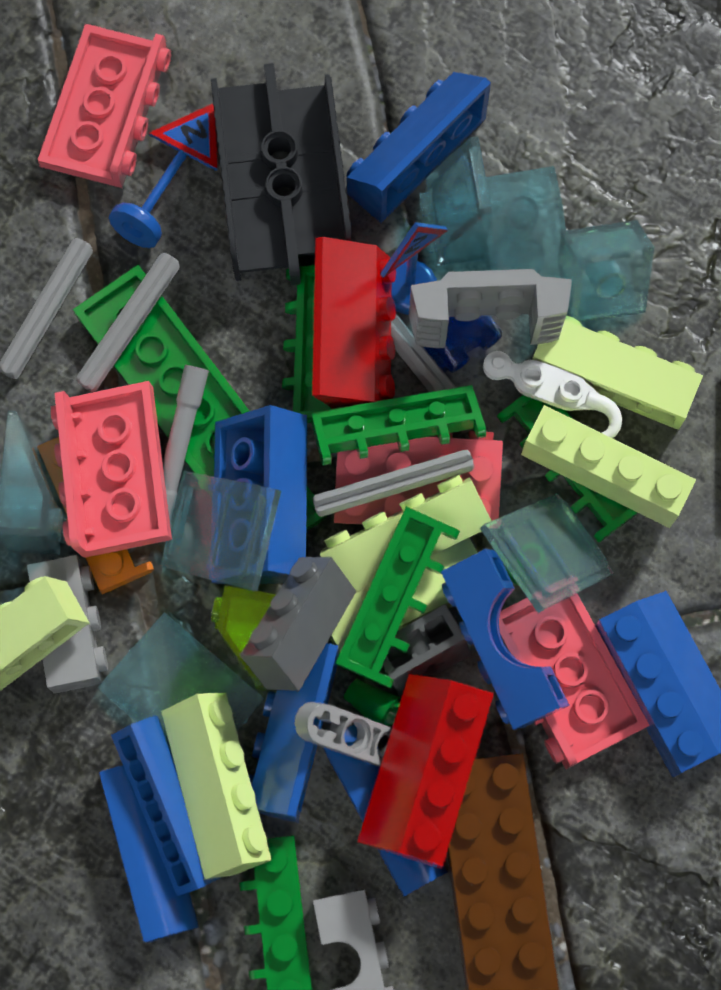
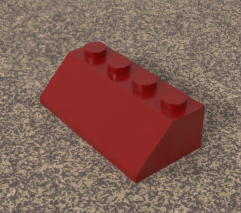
[312,237,396,409]
[357,674,494,869]

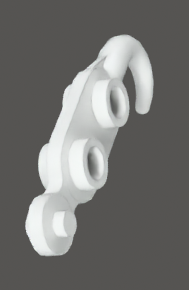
[483,351,622,438]

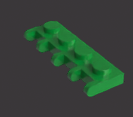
[282,265,333,423]
[311,385,486,466]
[497,395,639,543]
[335,506,460,688]
[239,835,312,990]

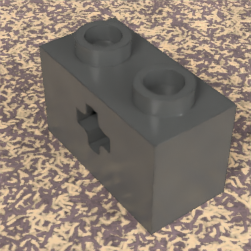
[382,604,472,696]

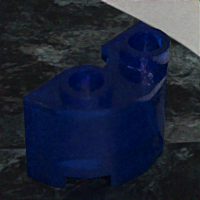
[423,315,502,373]

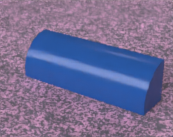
[111,715,222,897]
[322,724,448,897]
[99,765,199,943]

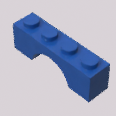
[441,549,569,730]

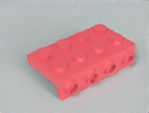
[38,24,171,188]
[51,381,172,558]
[334,431,503,531]
[499,577,650,769]

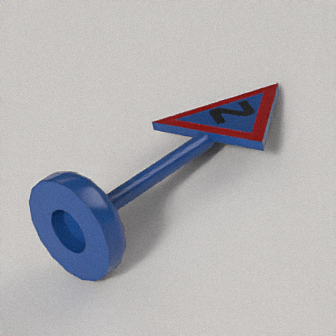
[108,103,217,248]
[380,222,448,315]

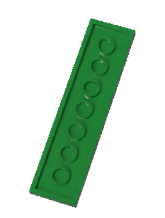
[73,265,328,532]

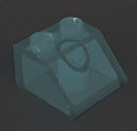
[558,220,654,323]

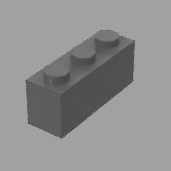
[240,557,357,691]

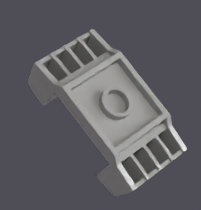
[409,269,572,348]

